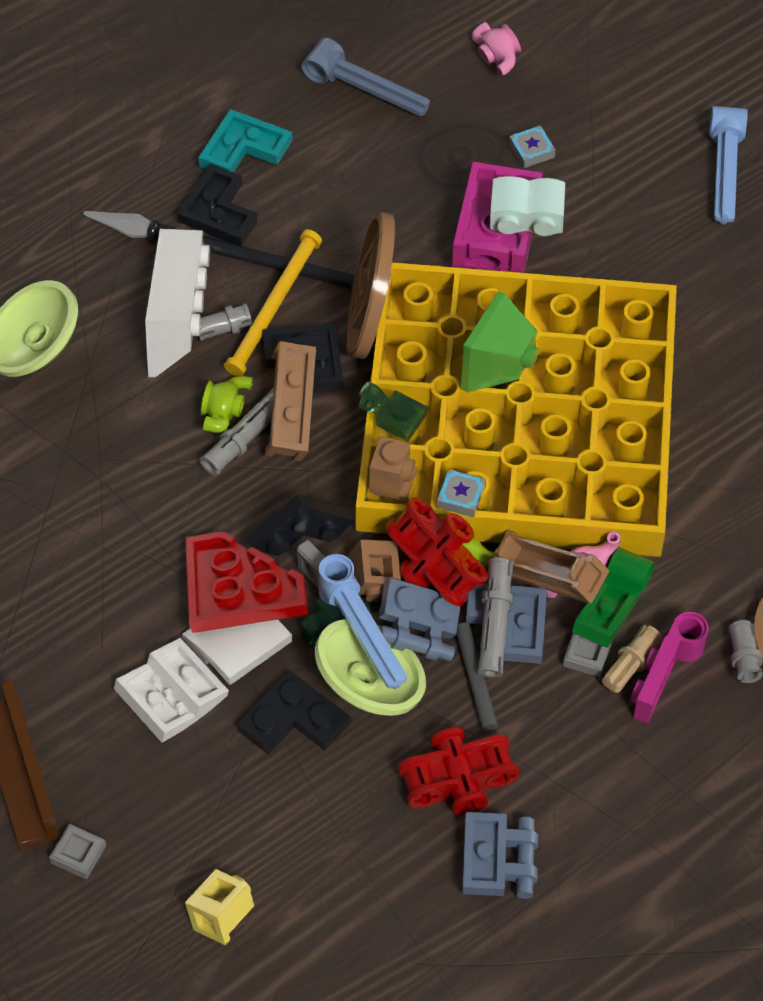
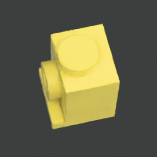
[185,869,254,945]

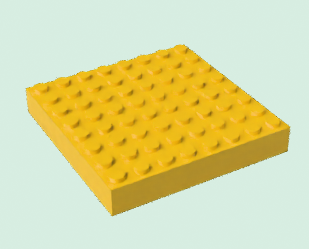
[356,263,677,557]

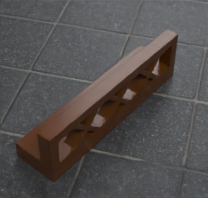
[0,680,60,851]

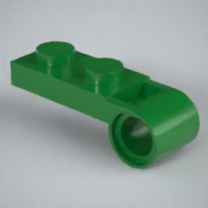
[572,547,655,648]

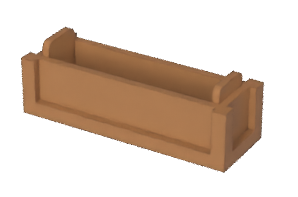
[265,341,316,461]
[491,530,610,604]

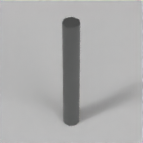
[456,622,498,732]

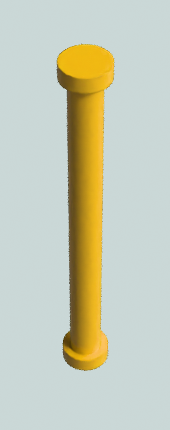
[224,229,322,376]

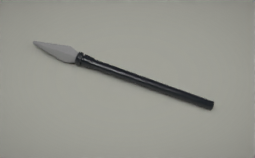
[83,211,355,288]

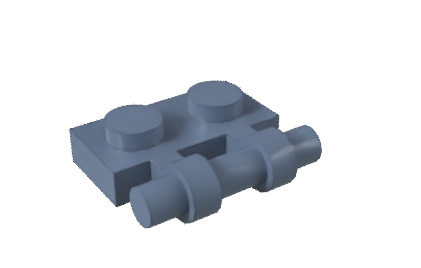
[379,577,460,661]
[463,812,539,899]

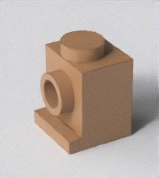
[369,436,417,502]
[348,540,401,602]

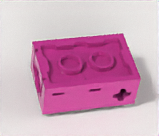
[452,162,543,273]

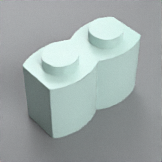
[490,176,565,236]

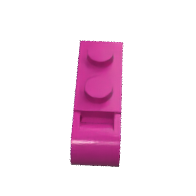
[630,612,709,724]

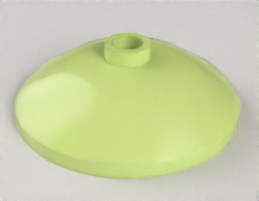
[0,280,78,377]
[315,619,426,716]

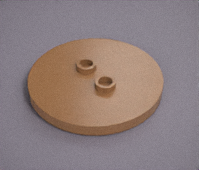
[346,211,395,359]

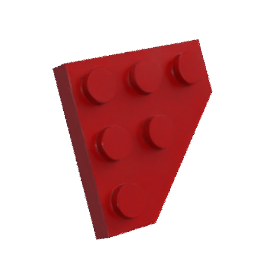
[186,531,308,633]

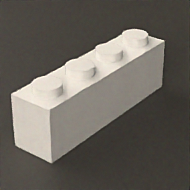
[145,229,210,377]

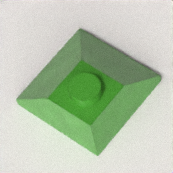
[461,291,539,392]

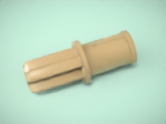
[602,625,663,693]

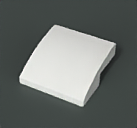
[182,620,292,685]
[114,638,229,743]

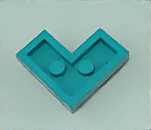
[199,109,293,173]

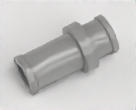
[199,303,253,341]
[729,620,763,683]

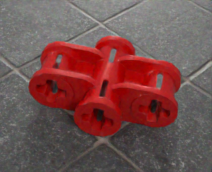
[386,497,488,606]
[397,727,521,816]

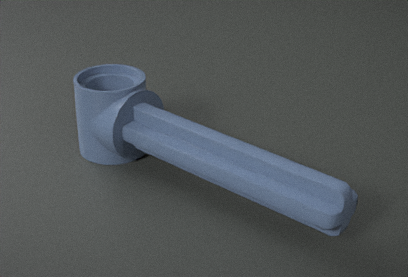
[301,38,430,116]

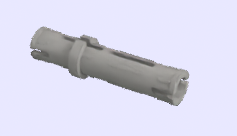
[200,387,274,476]
[477,558,514,678]

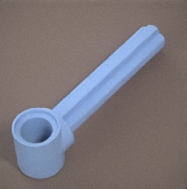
[709,106,747,225]
[318,554,407,689]

